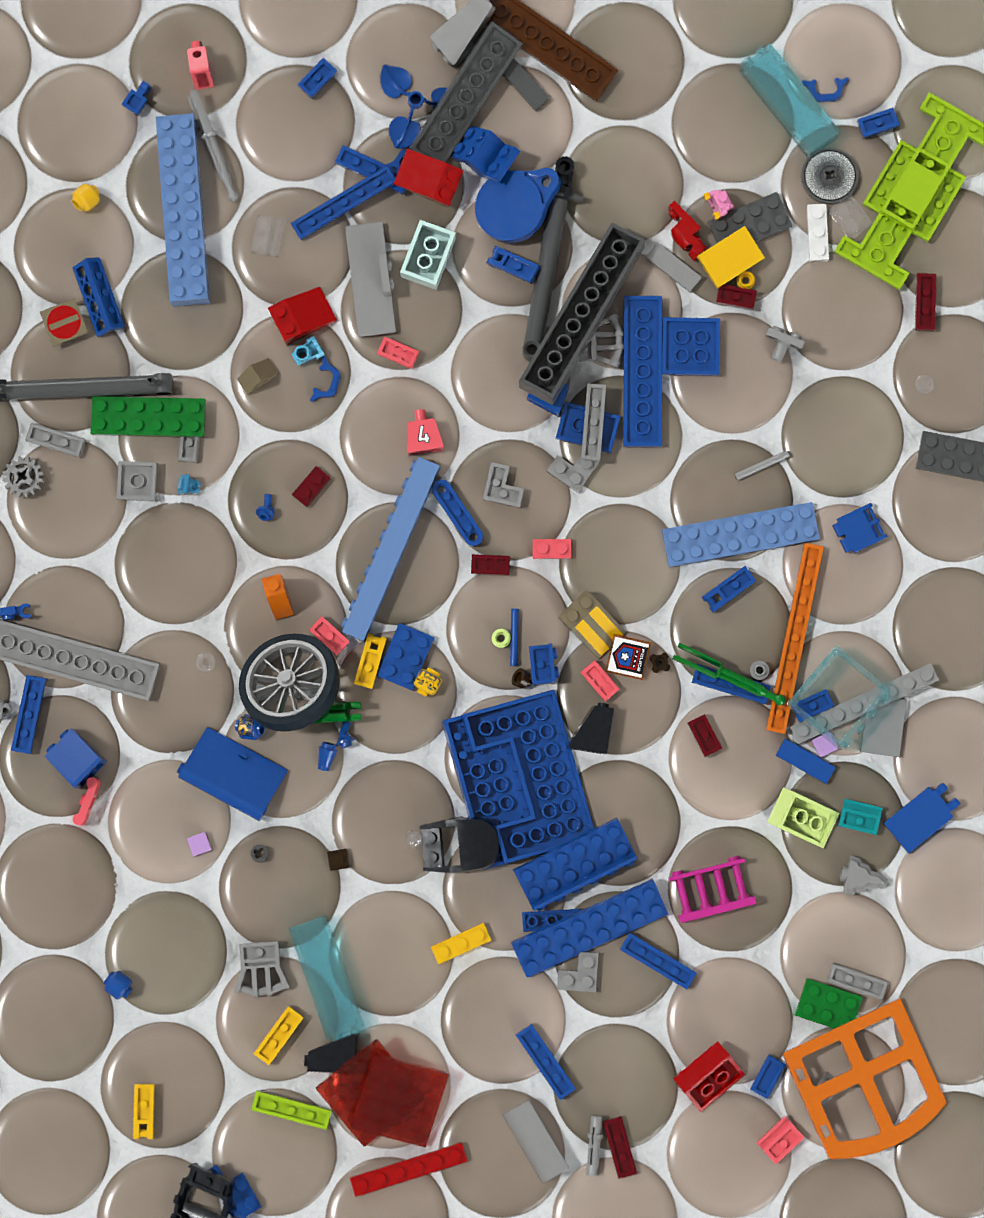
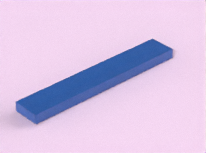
[291,165,395,240]

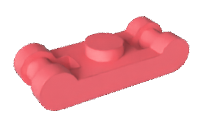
[73,777,101,826]

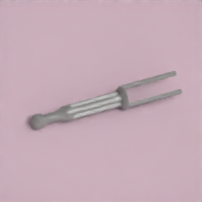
[188,90,239,202]

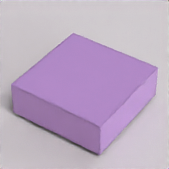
[811,732,837,758]
[187,832,212,857]

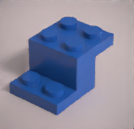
[451,126,521,182]

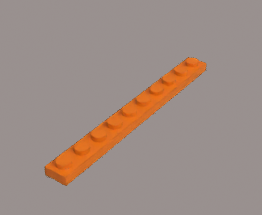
[766,543,824,734]

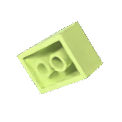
[767,787,839,848]

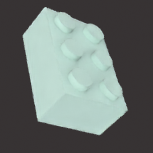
[400,220,456,290]

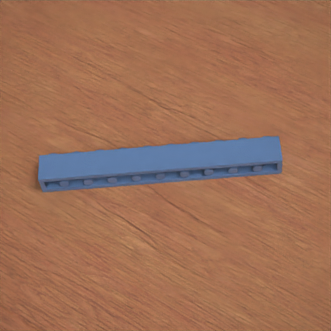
[341,457,440,643]

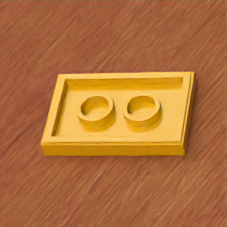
[697,226,765,289]

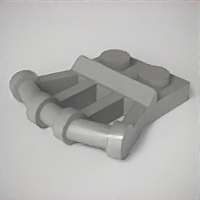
[578,314,624,368]
[234,941,291,998]

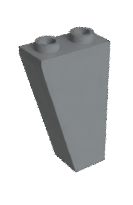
[430,0,496,68]

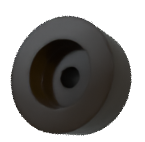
[512,668,532,689]

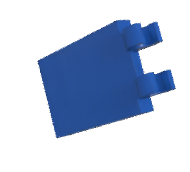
[883,783,961,854]

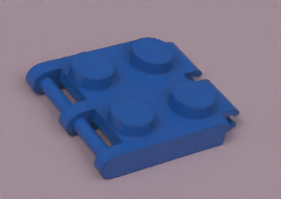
[832,503,888,554]

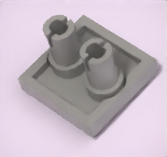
[765,326,805,362]

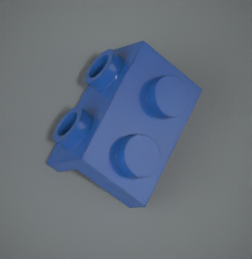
[529,643,559,685]

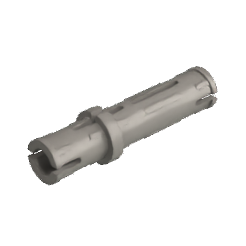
[586,1115,603,1176]

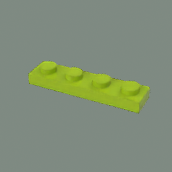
[251,1091,332,1130]

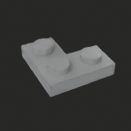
[547,455,600,493]
[483,462,524,508]
[557,952,598,992]

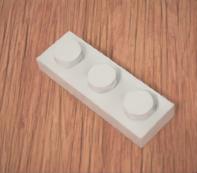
[806,204,829,262]

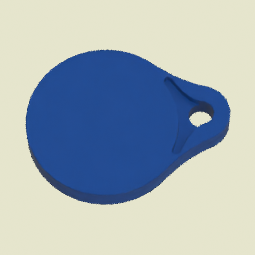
[475,168,561,243]

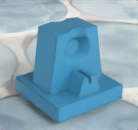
[177,474,201,495]

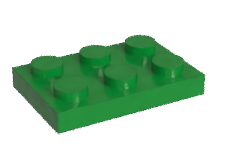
[795,978,863,1029]

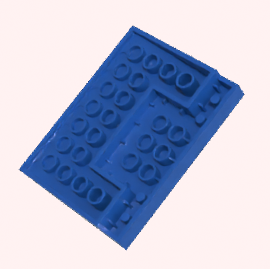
[442,690,594,870]

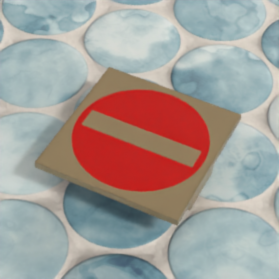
[40,298,89,347]

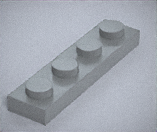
[581,383,606,461]

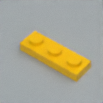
[431,923,491,965]
[254,1006,304,1065]

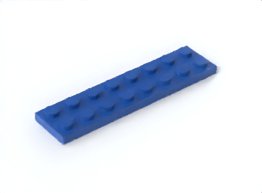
[623,296,662,447]
[511,879,668,978]

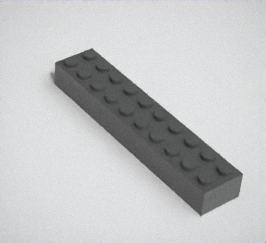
[519,223,645,405]

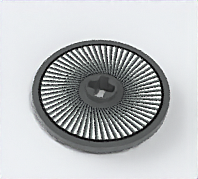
[801,148,858,204]

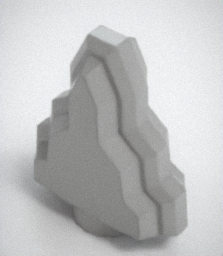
[839,856,888,895]

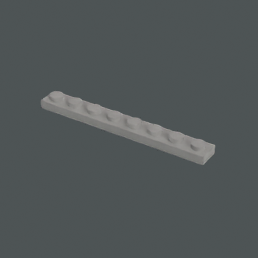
[790,663,939,745]

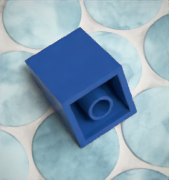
[44,728,107,789]

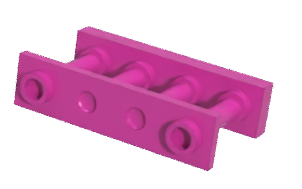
[668,856,756,923]

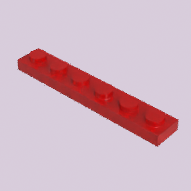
[350,1142,468,1197]

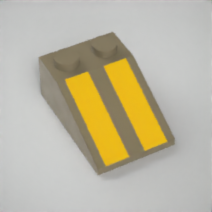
[558,590,626,659]

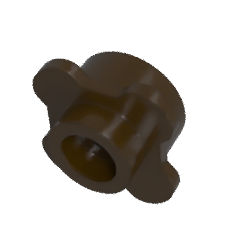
[650,653,670,673]

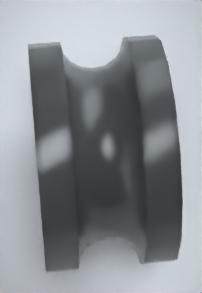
[251,845,268,863]

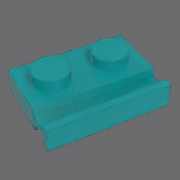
[838,799,883,835]

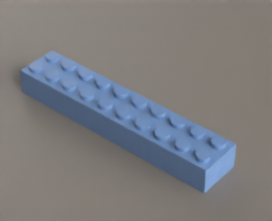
[156,113,210,306]

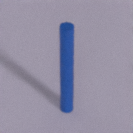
[510,608,519,666]

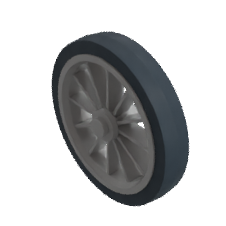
[239,633,340,732]

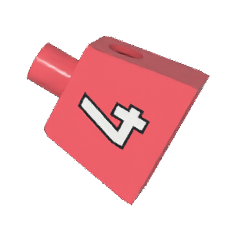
[407,409,444,456]

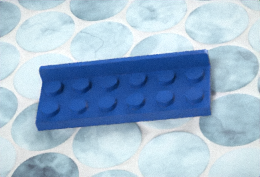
[513,818,638,911]

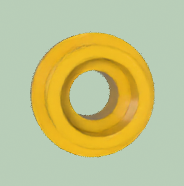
[736,271,755,289]

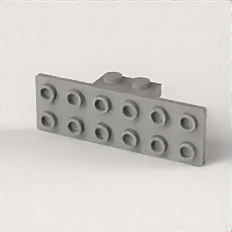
[345,222,396,337]

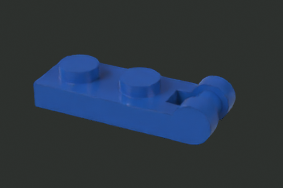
[486,246,540,284]
[701,566,756,613]

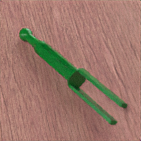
[672,643,785,706]

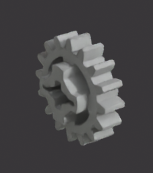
[2,456,45,498]

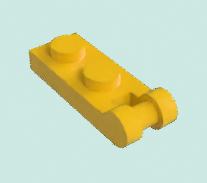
[354,633,387,689]
[133,1084,155,1139]

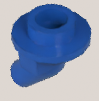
[256,494,275,521]
[336,722,355,749]

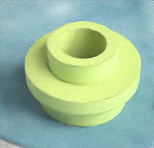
[492,629,511,648]

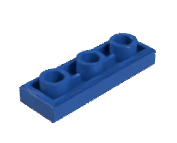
[522,908,580,932]

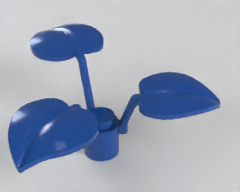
[380,64,447,149]

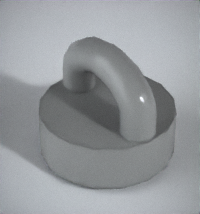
[0,700,12,719]

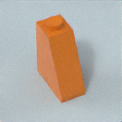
[261,574,294,620]

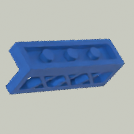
[72,257,125,337]

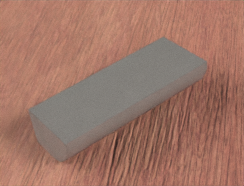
[502,1098,569,1183]

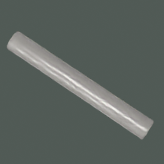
[734,450,789,481]

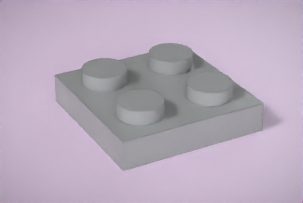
[116,461,157,501]

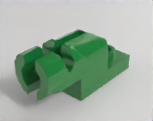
[304,702,362,724]

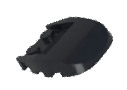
[419,816,499,873]
[170,1163,234,1218]

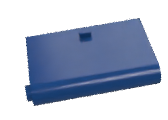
[177,727,288,822]

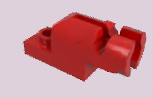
[668,200,707,261]

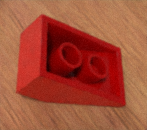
[393,149,464,206]
[268,287,337,346]

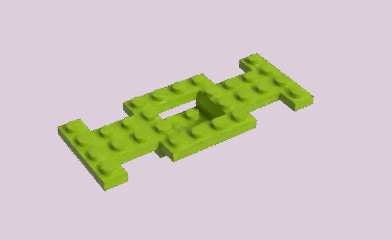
[834,92,984,290]

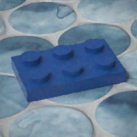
[556,402,621,454]
[377,623,434,691]

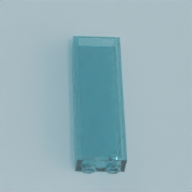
[739,44,840,158]
[288,915,365,1042]

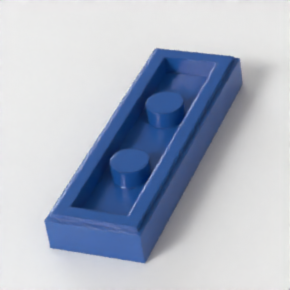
[775,739,836,784]

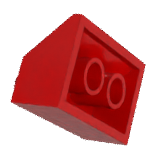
[673,1041,745,1112]

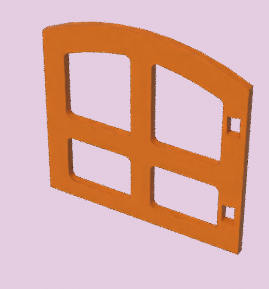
[782,998,947,1159]

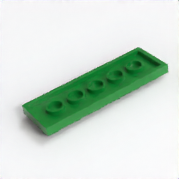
[90,396,206,437]

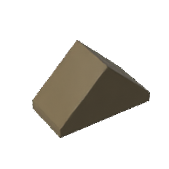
[237,358,279,395]

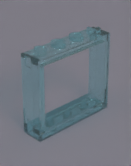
[786,645,891,750]

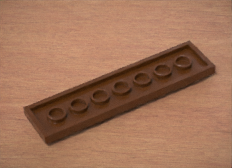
[486,0,618,101]

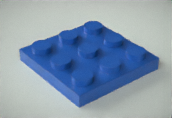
[662,317,720,376]

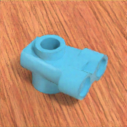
[291,336,324,365]

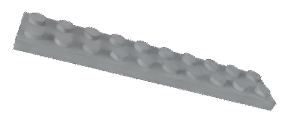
[0,620,160,701]

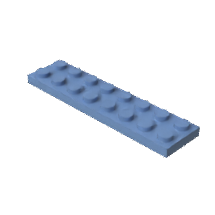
[662,502,820,567]

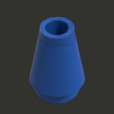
[318,742,337,771]

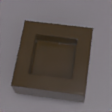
[327,849,350,871]

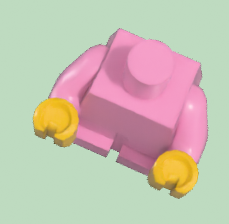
[703,190,734,221]

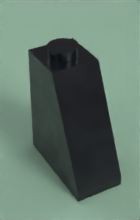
[566,702,614,755]
[304,1033,358,1074]

